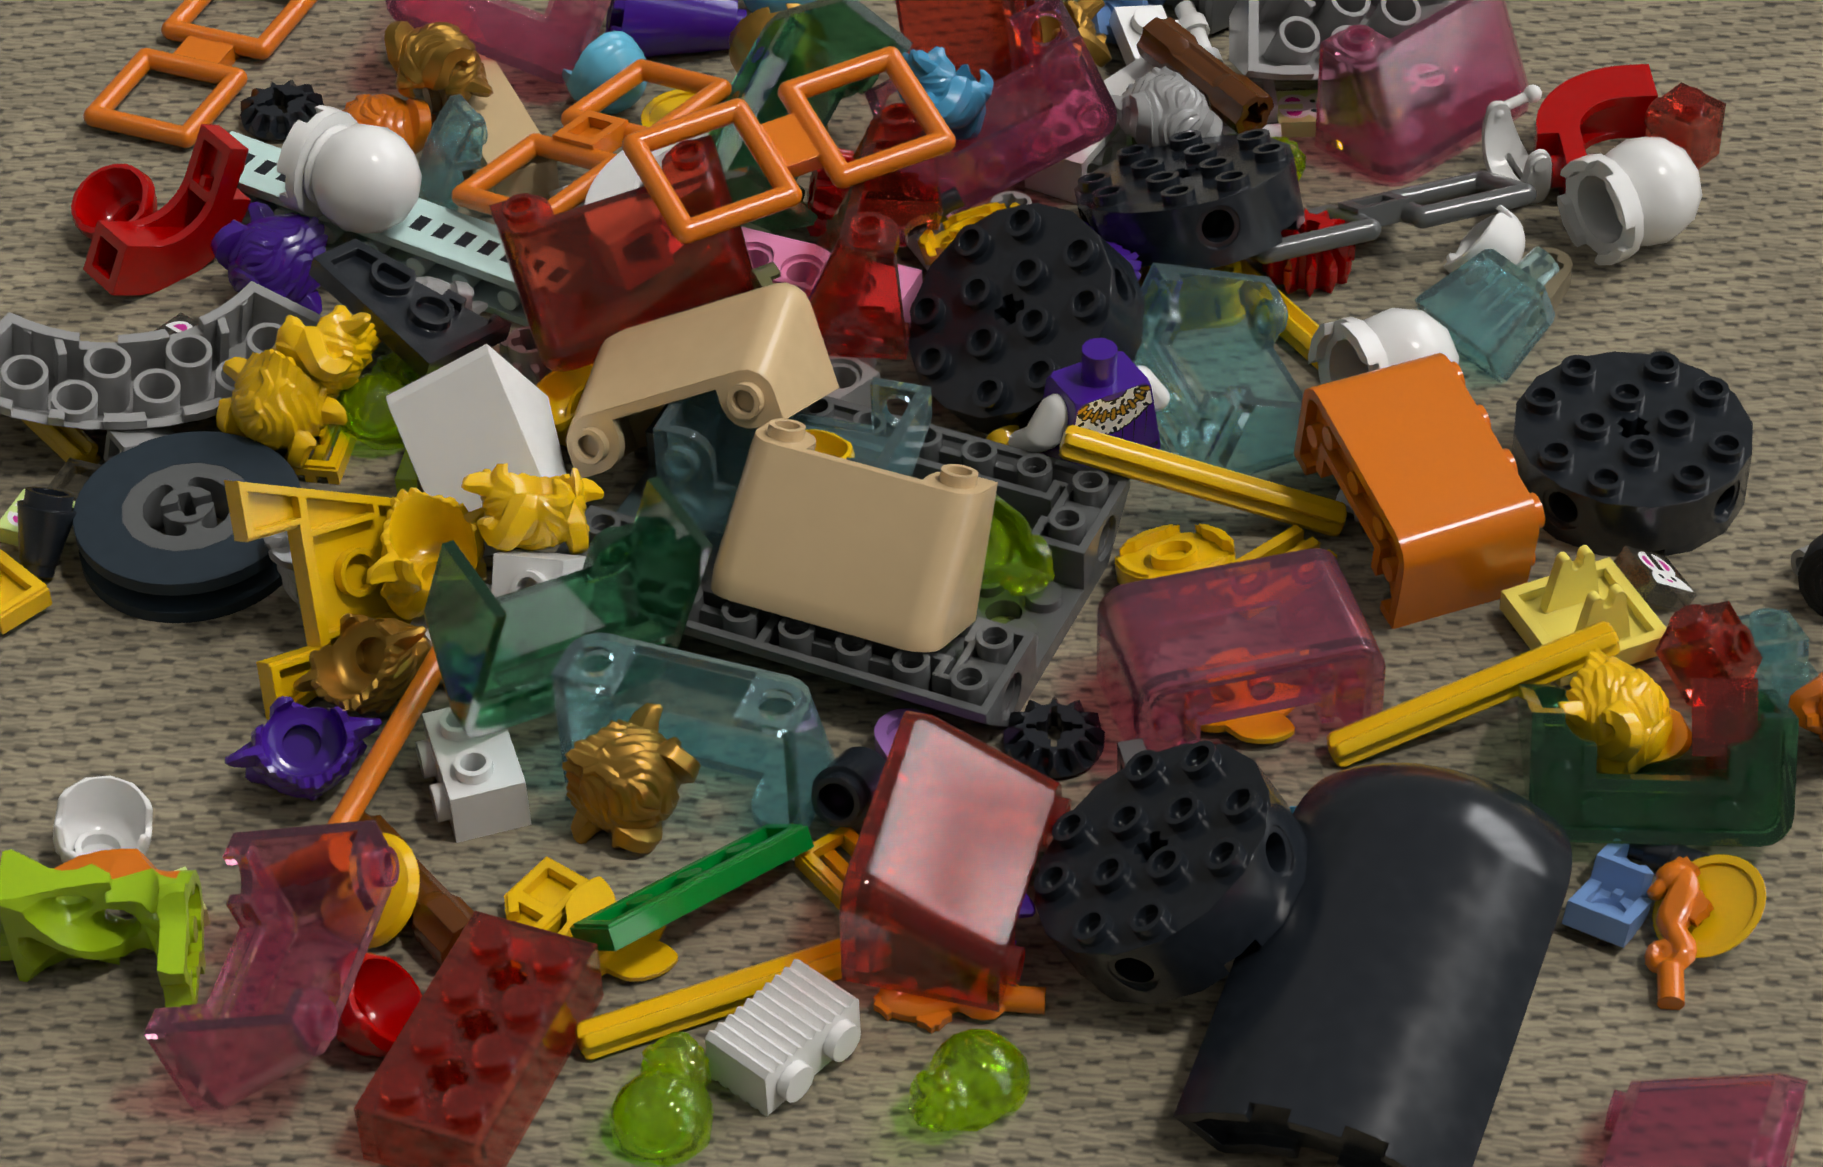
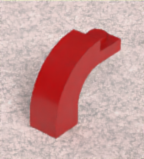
[1533,64,1658,195]
[83,124,251,296]

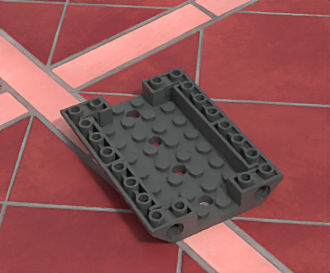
[555,390,1130,727]

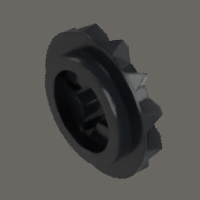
[240,80,324,140]
[1003,695,1105,778]

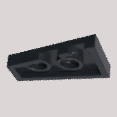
[309,238,512,377]

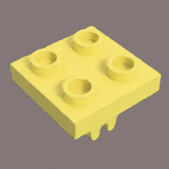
[1499,545,1672,688]

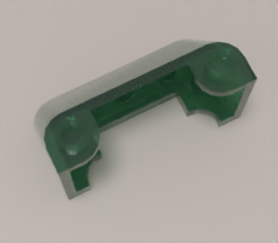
[1517,684,1799,847]

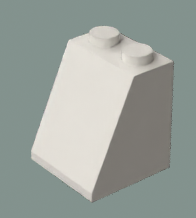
[386,344,567,557]

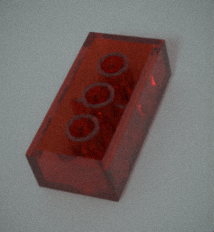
[354,911,604,1167]

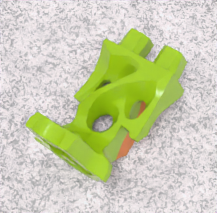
[0,849,206,1028]

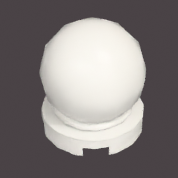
[277,105,422,233]
[1557,137,1703,265]
[1308,308,1459,384]

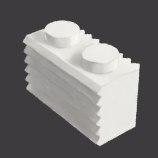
[705,959,861,1116]

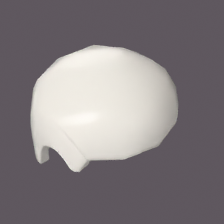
[1444,205,1525,287]
[53,775,153,863]

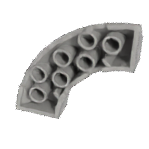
[1229,0,1465,80]
[0,281,323,430]

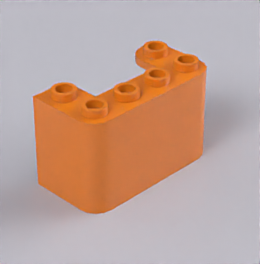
[1294,353,1545,629]

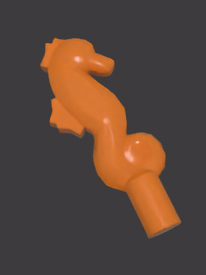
[1644,856,1714,1010]
[873,971,1046,1034]

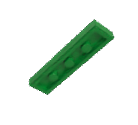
[570,824,814,951]

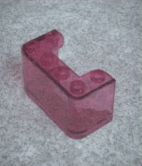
[1097,548,1386,752]

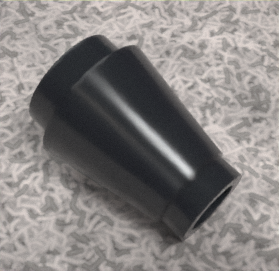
[17,486,77,578]

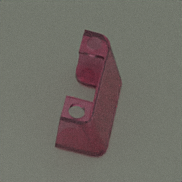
[385,0,611,84]
[864,0,1118,218]

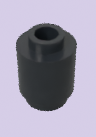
[811,746,893,827]

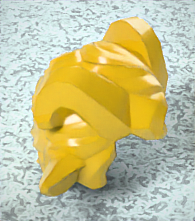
[272,305,382,395]
[216,349,348,468]
[461,463,604,555]
[366,487,487,620]
[1557,647,1692,779]

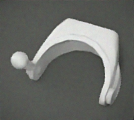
[1482,84,1552,204]

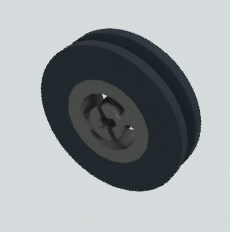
[73,431,301,623]

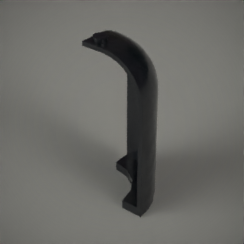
[1173,762,1572,1167]

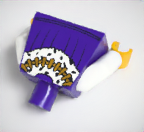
[986,338,1170,471]

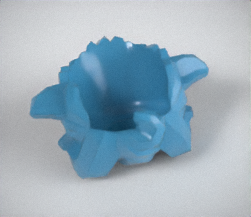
[898,46,994,140]

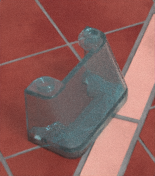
[1133,262,1303,476]

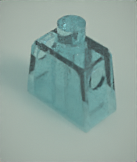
[1415,246,1560,384]

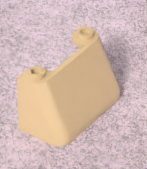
[566,282,839,478]
[711,418,998,653]

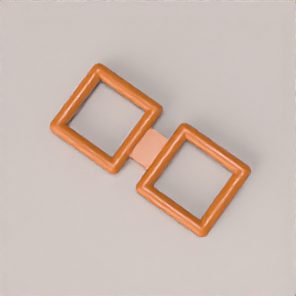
[83,0,318,148]
[622,46,956,244]
[451,59,732,229]

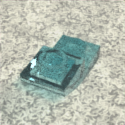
[418,94,488,212]
[1727,608,1819,722]

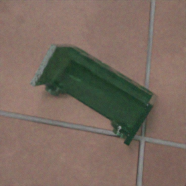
[688,0,913,232]
[424,476,713,737]

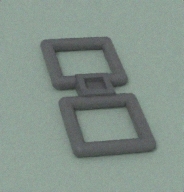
[1249,170,1537,264]

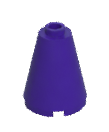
[605,0,747,57]

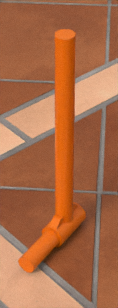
[250,627,464,890]

